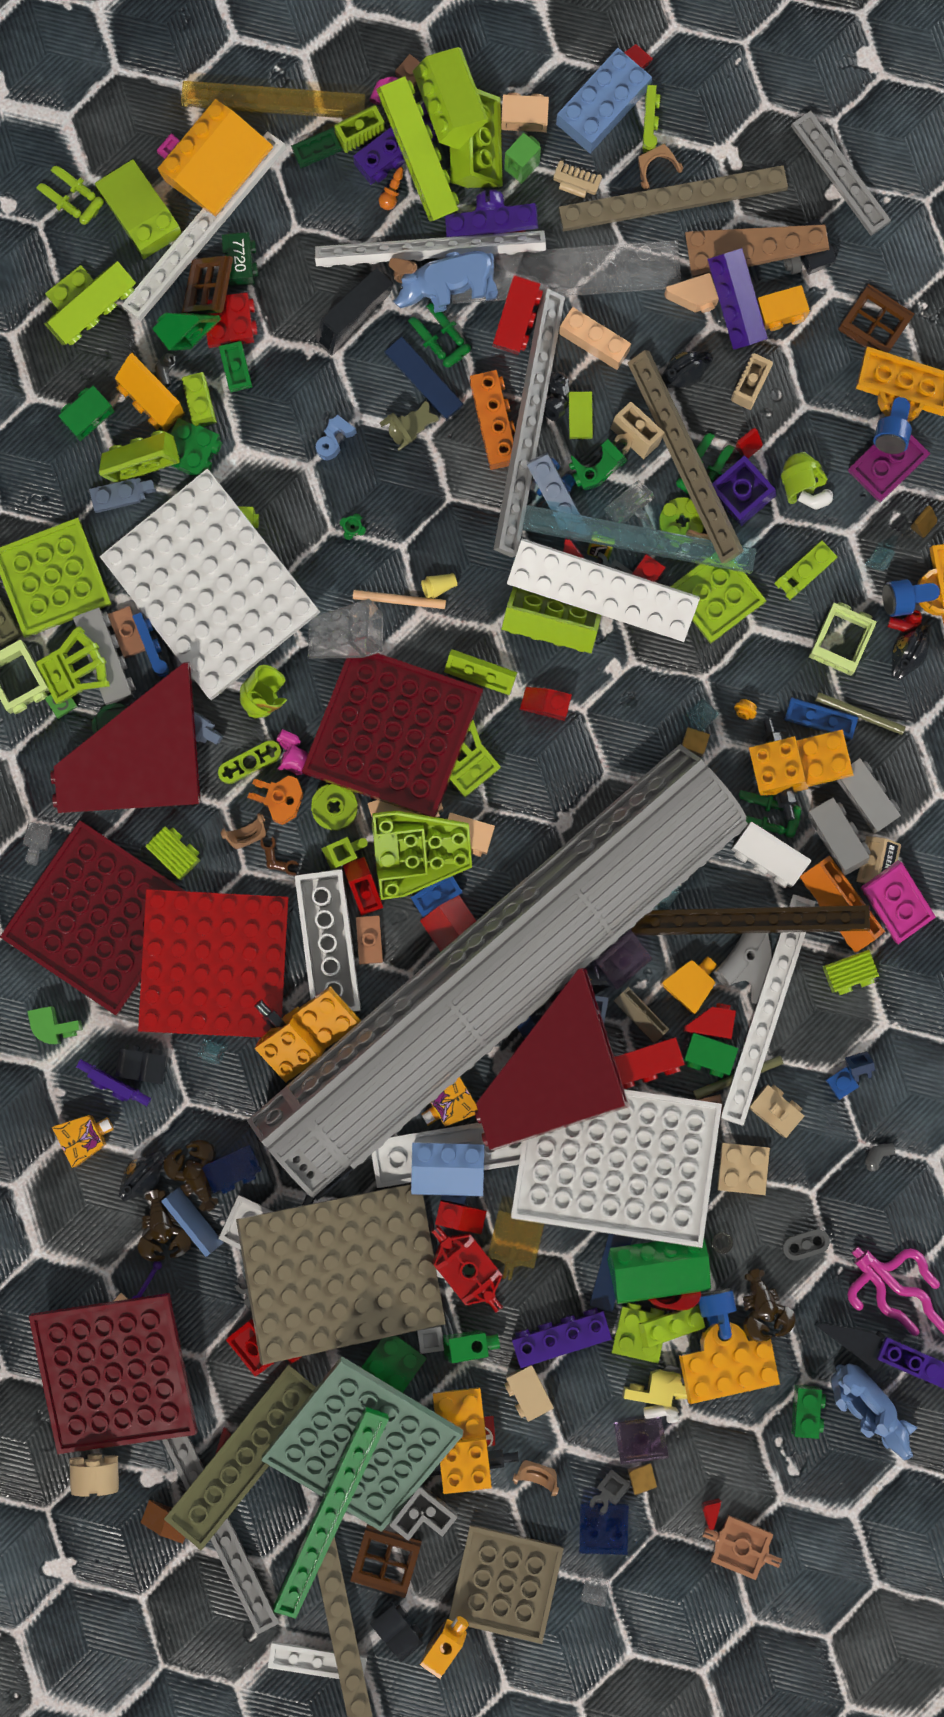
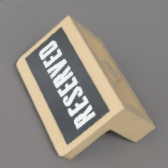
[857,836,901,884]

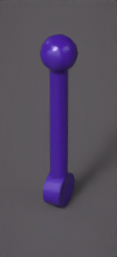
[132,1261,162,1298]

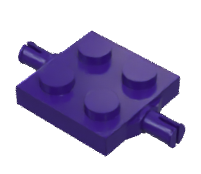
[76,1059,152,1107]

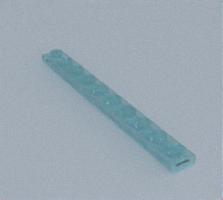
[523,505,756,573]

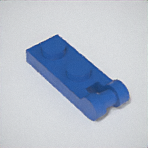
[132,612,170,678]

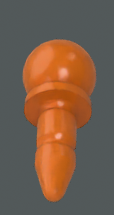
[379,167,403,210]

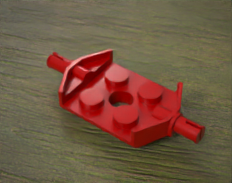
[431,1225,503,1313]

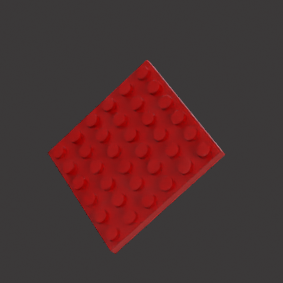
[138,889,288,1038]

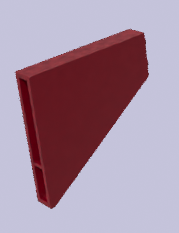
[50,662,201,813]
[475,968,629,1150]

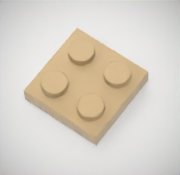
[717,1143,770,1195]

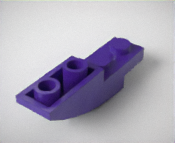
[876,1337,944,1389]

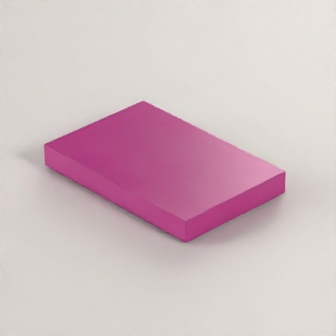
[861,860,936,944]

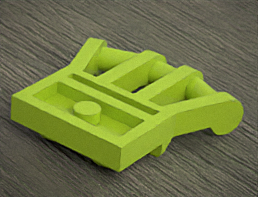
[36,626,110,704]
[450,720,501,798]

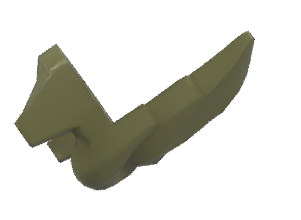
[380,401,439,451]

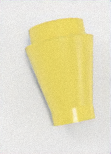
[421,573,457,599]

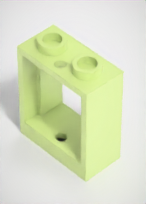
[809,602,876,676]
[0,639,50,714]

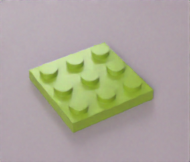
[670,552,766,644]

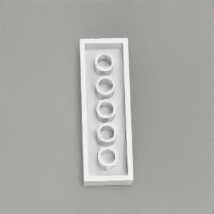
[295,869,361,1012]

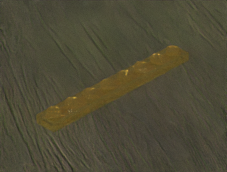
[181,81,366,119]

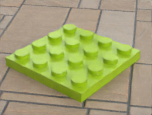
[0,518,112,638]

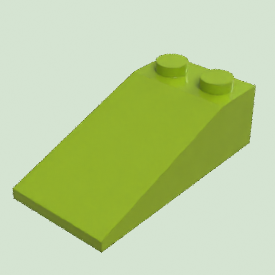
[94,159,182,259]

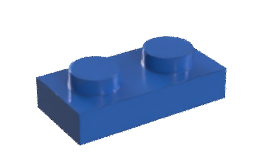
[410,876,463,918]

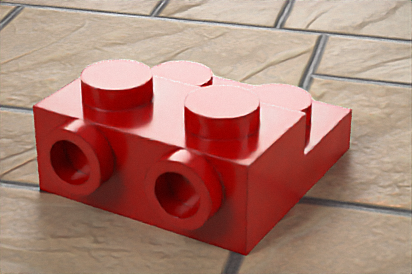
[207,292,258,348]

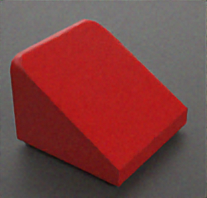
[624,44,653,69]
[735,428,763,459]
[701,1498,721,1530]

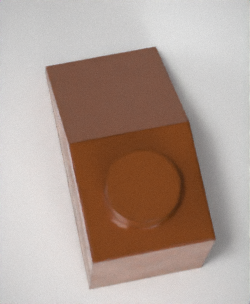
[141,1499,186,1544]

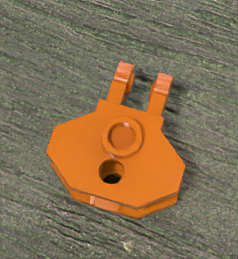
[247,775,304,825]

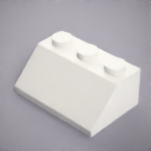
[731,822,811,888]

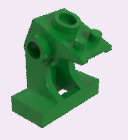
[569,439,628,491]

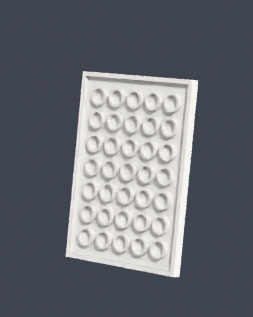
[100,469,320,700]
[511,1089,722,1248]

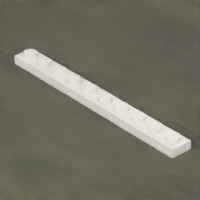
[122,131,287,321]
[315,231,546,267]
[720,894,816,1126]

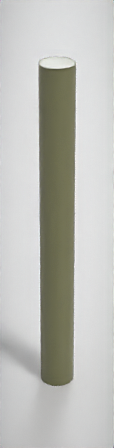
[815,692,906,735]
[693,1055,784,1100]

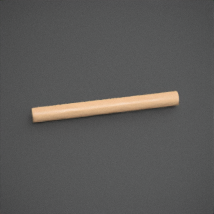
[353,590,446,609]

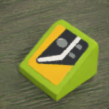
[587,533,615,560]

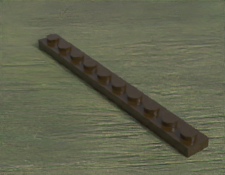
[631,905,870,936]

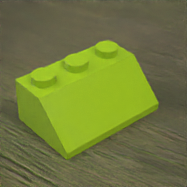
[99,431,180,483]

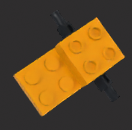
[749,718,854,821]
[254,986,361,1083]
[429,1387,519,1494]

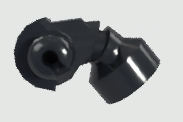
[544,372,569,422]

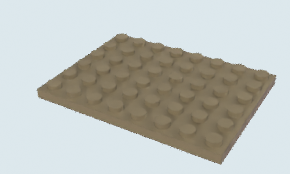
[236,1184,446,1365]

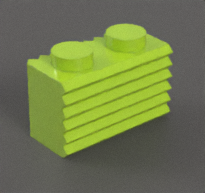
[334,105,385,153]
[181,372,217,427]
[145,826,201,880]
[822,950,879,996]

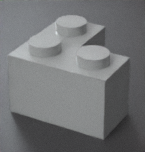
[389,1484,458,1541]

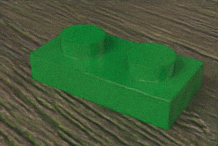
[219,341,252,393]

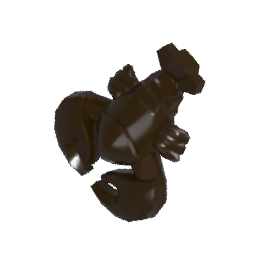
[164,1140,219,1212]
[138,1189,193,1262]
[743,1269,795,1342]

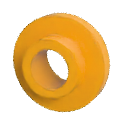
[734,699,757,720]

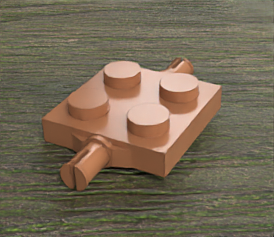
[702,1515,782,1580]

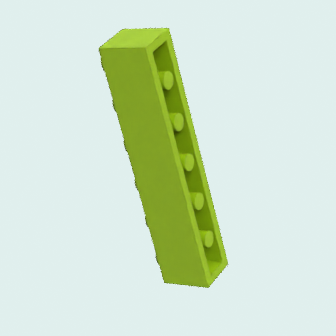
[376,76,459,222]

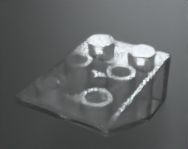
[308,599,383,659]

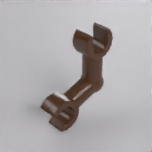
[260,837,299,876]

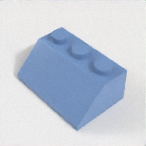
[411,1143,484,1196]

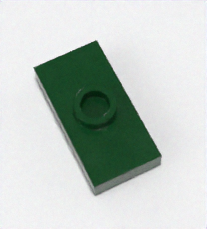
[291,128,342,169]

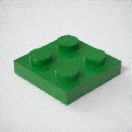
[361,1335,427,1393]

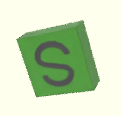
[45,695,78,719]

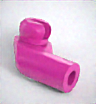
[369,77,398,105]

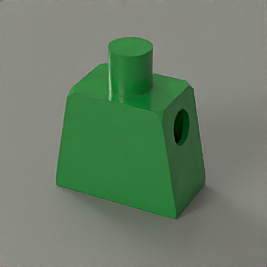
[442,1331,500,1363]

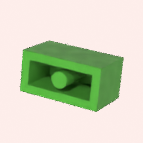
[504,132,541,184]

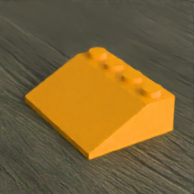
[157,99,273,217]

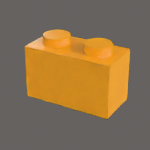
[757,285,810,331]

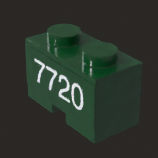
[222,232,258,287]

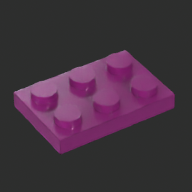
[848,435,930,503]

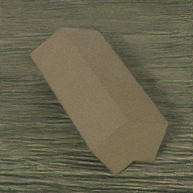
[613,987,669,1044]

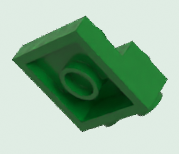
[171,418,222,478]

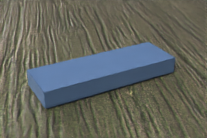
[161,1188,224,1257]

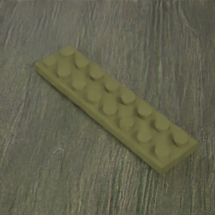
[164,1365,316,1550]

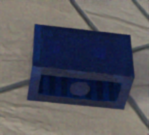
[202,1145,262,1194]

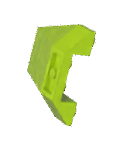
[372,811,472,900]

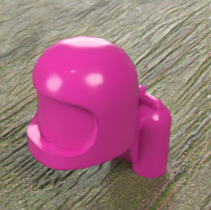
[276,729,308,776]

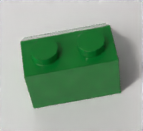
[152,312,221,350]

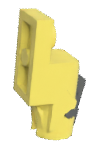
[622,1364,687,1407]

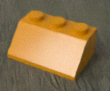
[115,353,185,432]

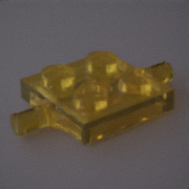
[488,1210,544,1280]

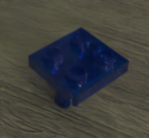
[579,1503,629,1555]

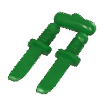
[408,303,471,368]
[676,433,735,495]
[739,790,802,838]

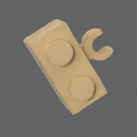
[610,402,665,459]
[749,1085,804,1138]

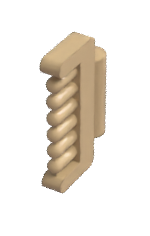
[553,161,602,198]

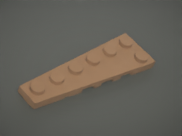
[685,225,830,278]

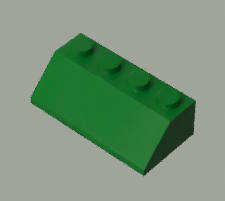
[607,1238,711,1304]

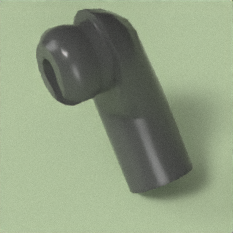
[155,353,176,387]
[865,1143,895,1172]

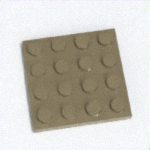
[448,1524,564,1644]

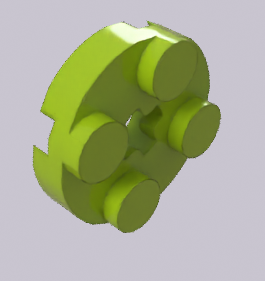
[659,497,705,545]
[311,784,358,831]

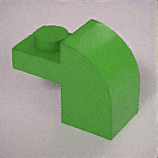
[28,1006,83,1044]

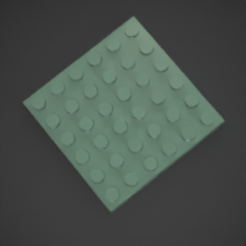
[261,1356,463,1532]

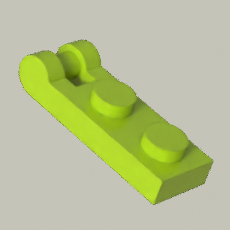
[642,85,660,153]
[774,541,838,600]

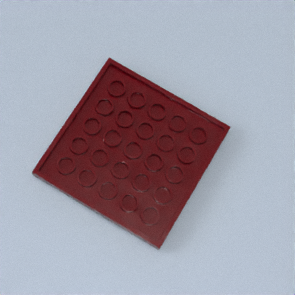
[302,644,483,817]
[0,820,185,1016]
[29,1293,198,1454]

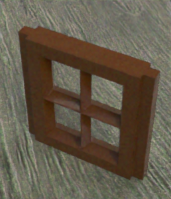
[182,256,233,314]
[838,284,914,353]
[350,1524,422,1598]

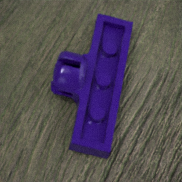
[445,190,538,237]

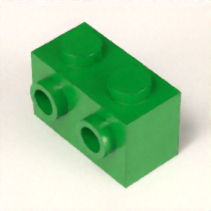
[791,1385,826,1439]

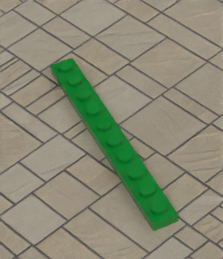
[273,1407,389,1619]

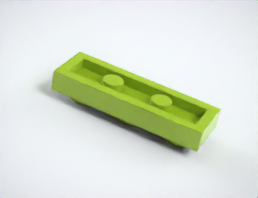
[444,649,518,695]
[639,1304,705,1348]

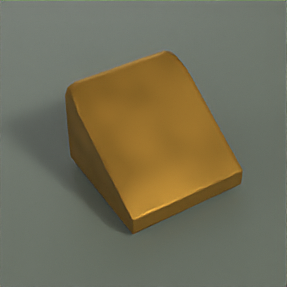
[911,506,937,538]
[682,727,710,757]
[628,1463,657,1495]

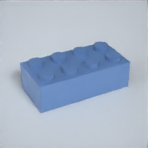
[556,48,652,154]

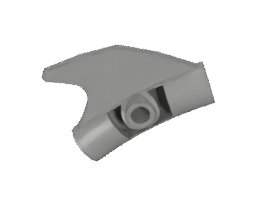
[714,933,772,1004]

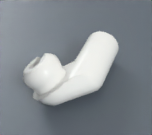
[797,489,833,509]
[644,1405,679,1423]

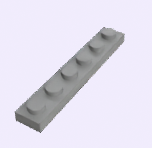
[791,111,891,236]

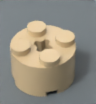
[69,1453,119,1497]

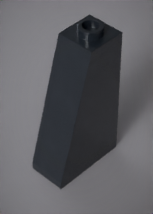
[315,268,393,356]

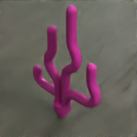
[847,1246,944,1336]

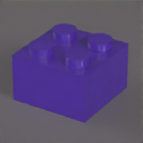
[712,455,776,526]

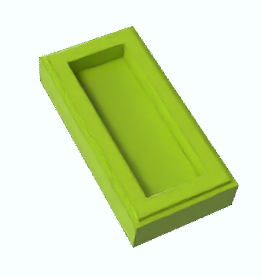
[569,392,593,439]

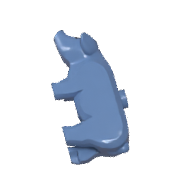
[393,251,498,313]
[831,1363,917,1460]

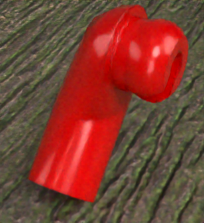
[887,610,922,632]

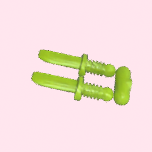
[36,166,104,225]

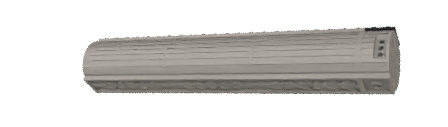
[247,744,749,1201]

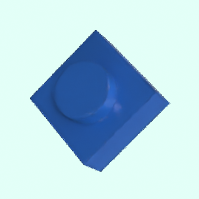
[826,1067,859,1100]

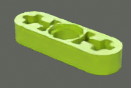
[218,741,282,784]

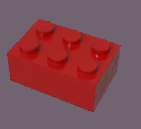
[492,275,543,355]
[614,1037,685,1089]

